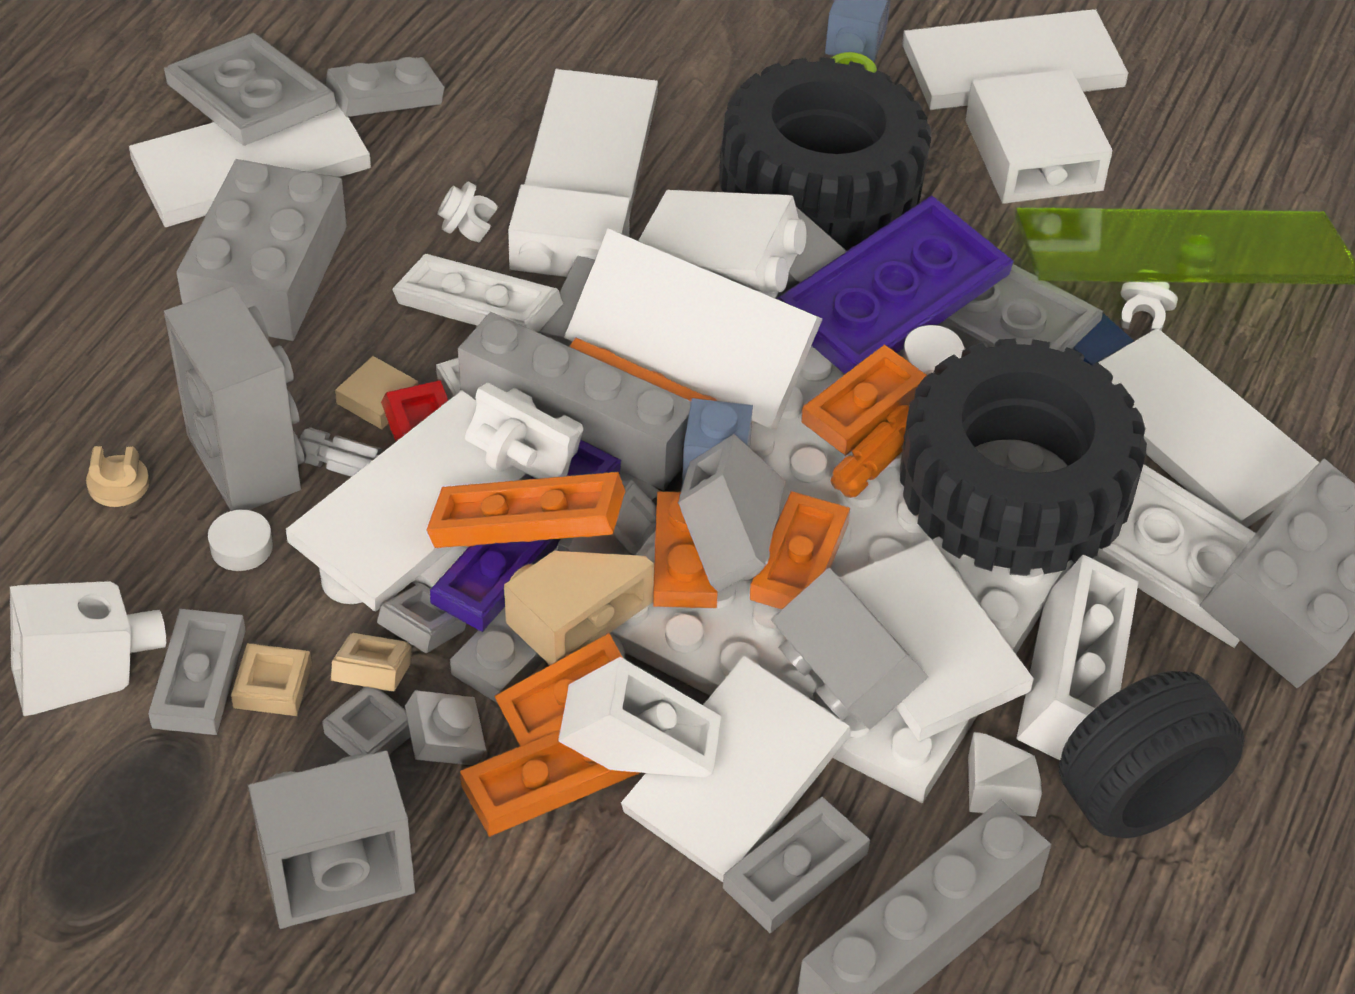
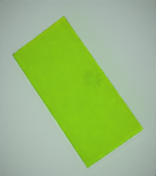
[1015,208,1355,284]

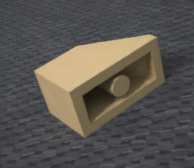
[504,551,654,665]

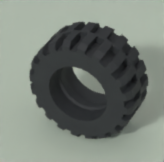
[719,57,931,249]
[900,338,1147,576]

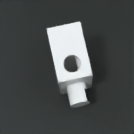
[10,581,166,716]

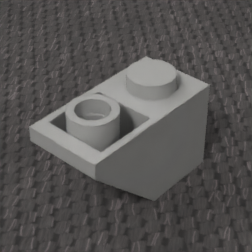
[678,434,785,592]

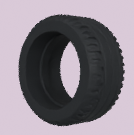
[1059,671,1245,838]

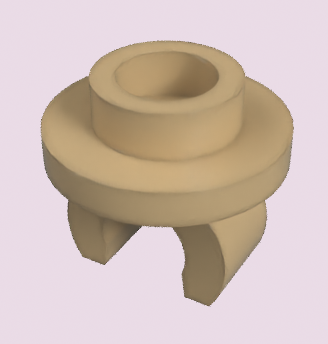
[86,446,149,507]

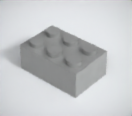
[177,159,347,341]
[164,286,305,511]
[1199,458,1355,688]

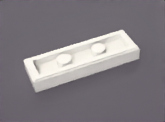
[393,254,563,332]

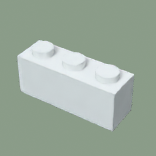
[1017,554,1138,760]

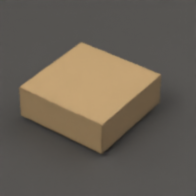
[335,356,418,430]
[331,633,412,692]
[231,643,312,716]

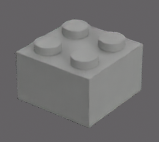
[248,750,415,929]

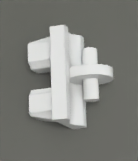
[465,382,583,479]

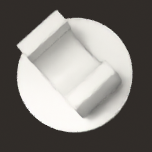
[438,181,498,242]
[1121,275,1178,331]

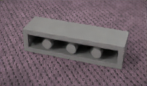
[458,312,691,491]
[797,800,1051,994]

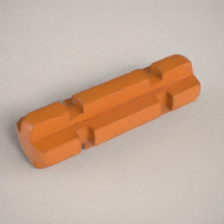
[830,405,909,498]

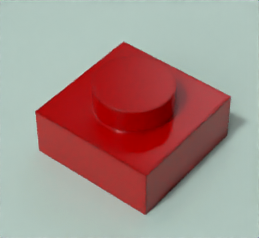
[381,380,448,442]

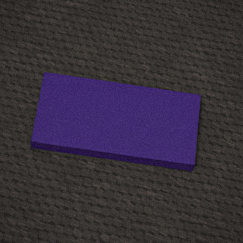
[776,195,1014,374]

